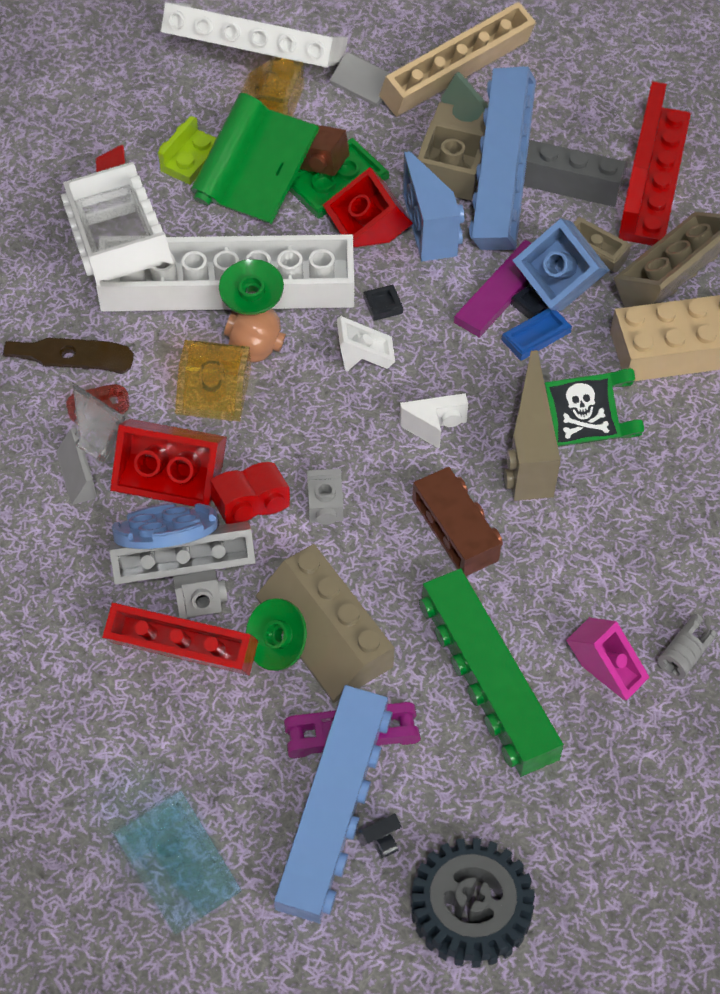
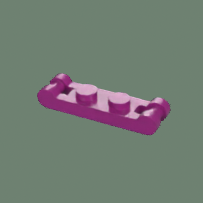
[284,702,421,759]

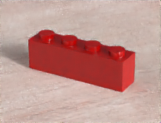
[102,602,258,676]

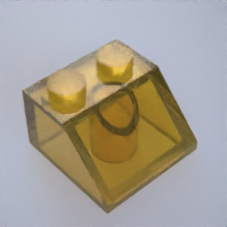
[241,57,304,117]
[175,340,251,422]

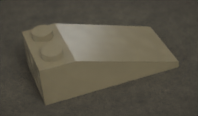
[504,350,561,501]

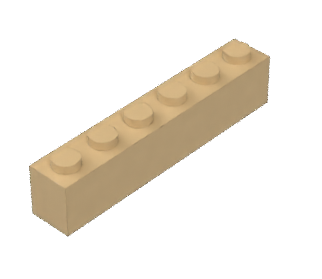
[379,1,536,117]

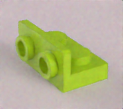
[158,115,216,185]

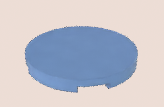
[112,503,218,549]

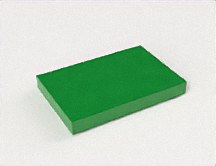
[289,138,389,219]

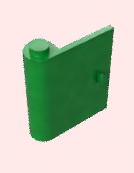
[190,93,320,225]

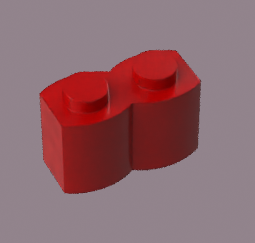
[210,462,290,524]

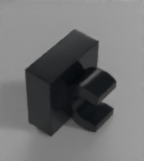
[355,813,402,859]

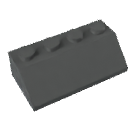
[524,140,629,207]

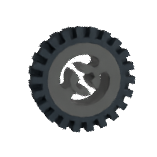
[411,838,535,968]

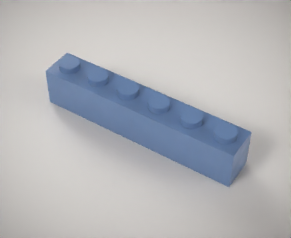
[469,66,536,250]
[274,685,393,923]

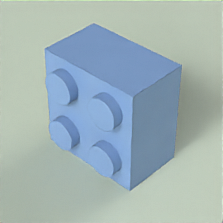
[513,218,610,311]

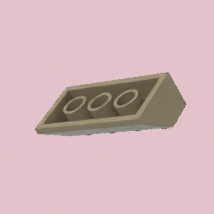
[614,212,720,308]
[256,544,395,703]

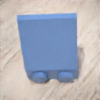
[402,151,465,262]

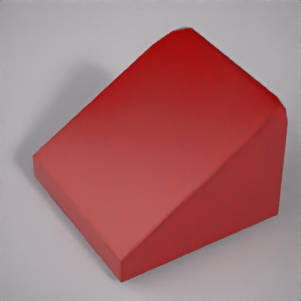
[95,145,126,172]

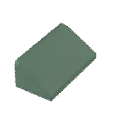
[441,72,488,122]

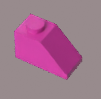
[566,617,650,701]

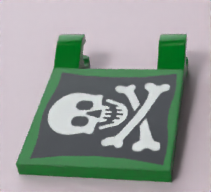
[545,368,644,447]

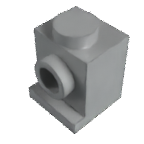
[307,469,343,525]
[173,570,228,619]

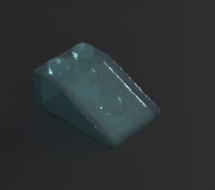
[110,790,242,935]

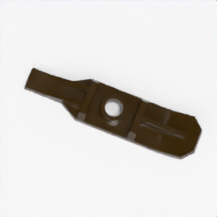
[3,337,134,374]

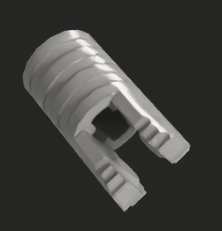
[658,613,718,680]

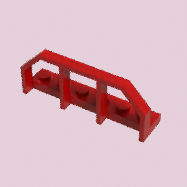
[618,81,691,246]

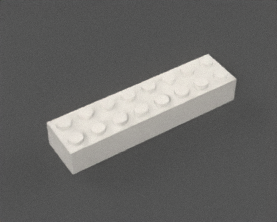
[96,234,354,312]

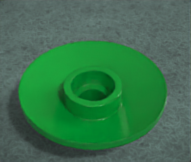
[219,259,284,315]
[246,598,307,671]

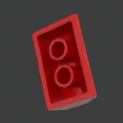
[110,419,227,507]

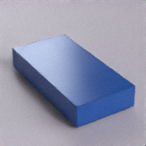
[501,308,572,361]

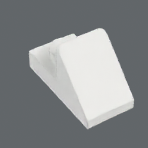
[337,316,395,371]
[399,393,468,448]

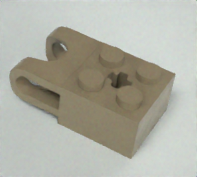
[417,102,486,201]

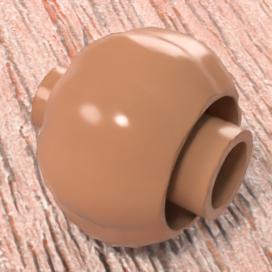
[224,309,286,363]

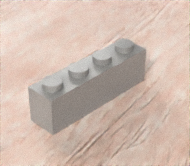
[109,521,256,585]

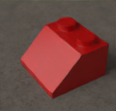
[323,167,413,248]

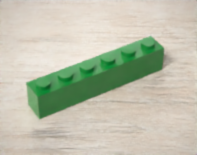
[419,568,564,777]

